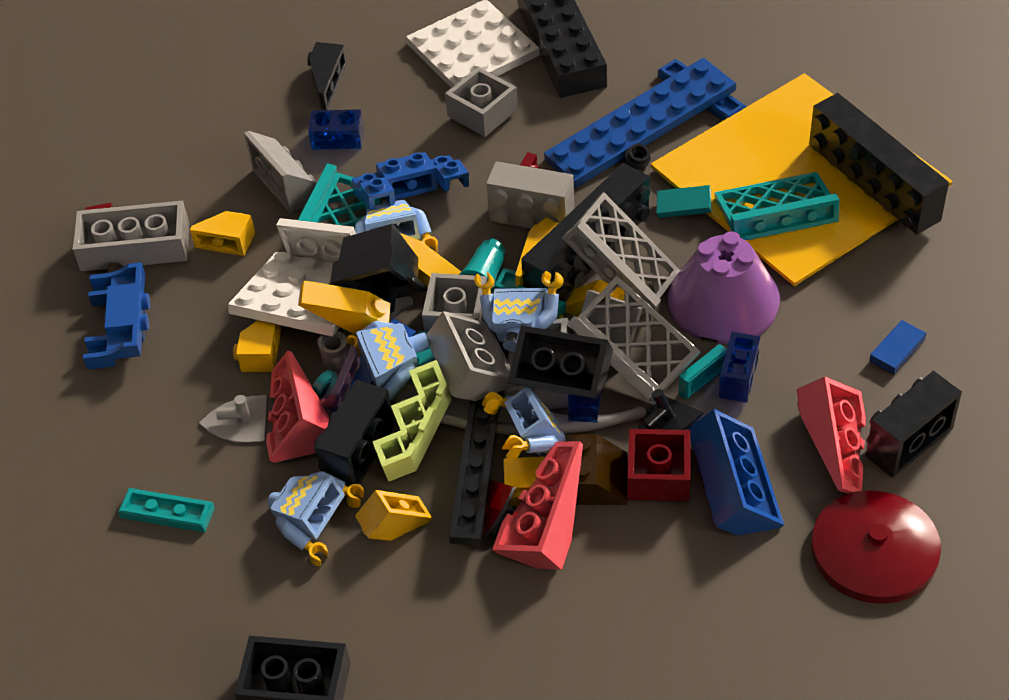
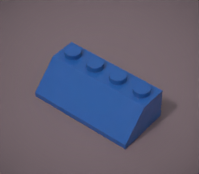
[688,409,784,535]

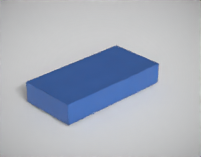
[869,320,927,374]

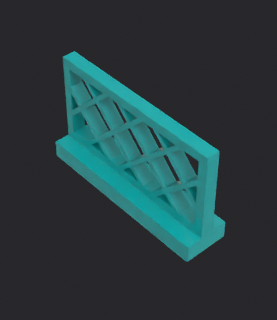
[298,163,383,227]
[714,172,840,241]

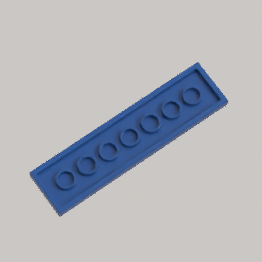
[544,57,736,188]

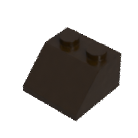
[566,434,627,505]

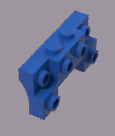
[352,152,469,210]
[83,262,150,370]

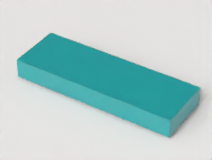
[118,488,215,533]

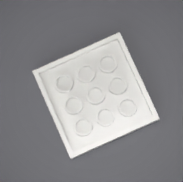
[406,0,540,88]
[228,252,340,337]

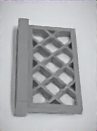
[562,192,680,317]
[567,276,701,405]

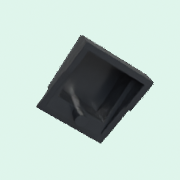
[330,224,428,313]

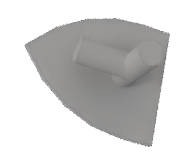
[199,395,267,444]

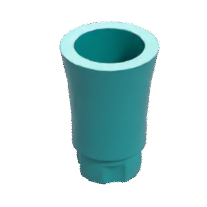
[459,238,506,294]

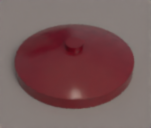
[811,490,941,604]

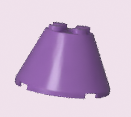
[667,232,780,344]

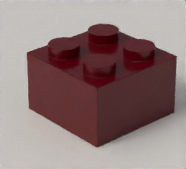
[628,429,690,501]

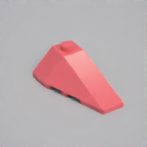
[266,350,329,463]
[796,377,866,494]
[492,441,583,570]

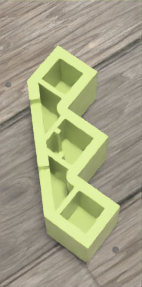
[373,360,451,482]

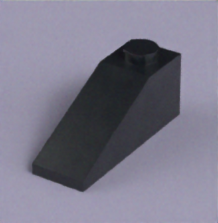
[307,42,347,112]

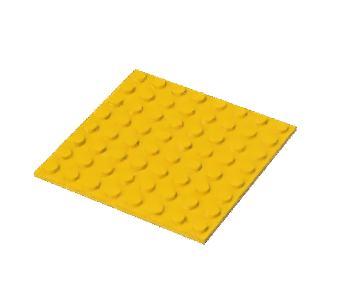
[651,73,953,287]

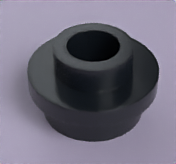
[625,144,651,169]

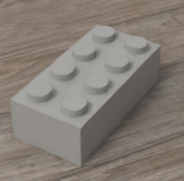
[73,200,189,271]

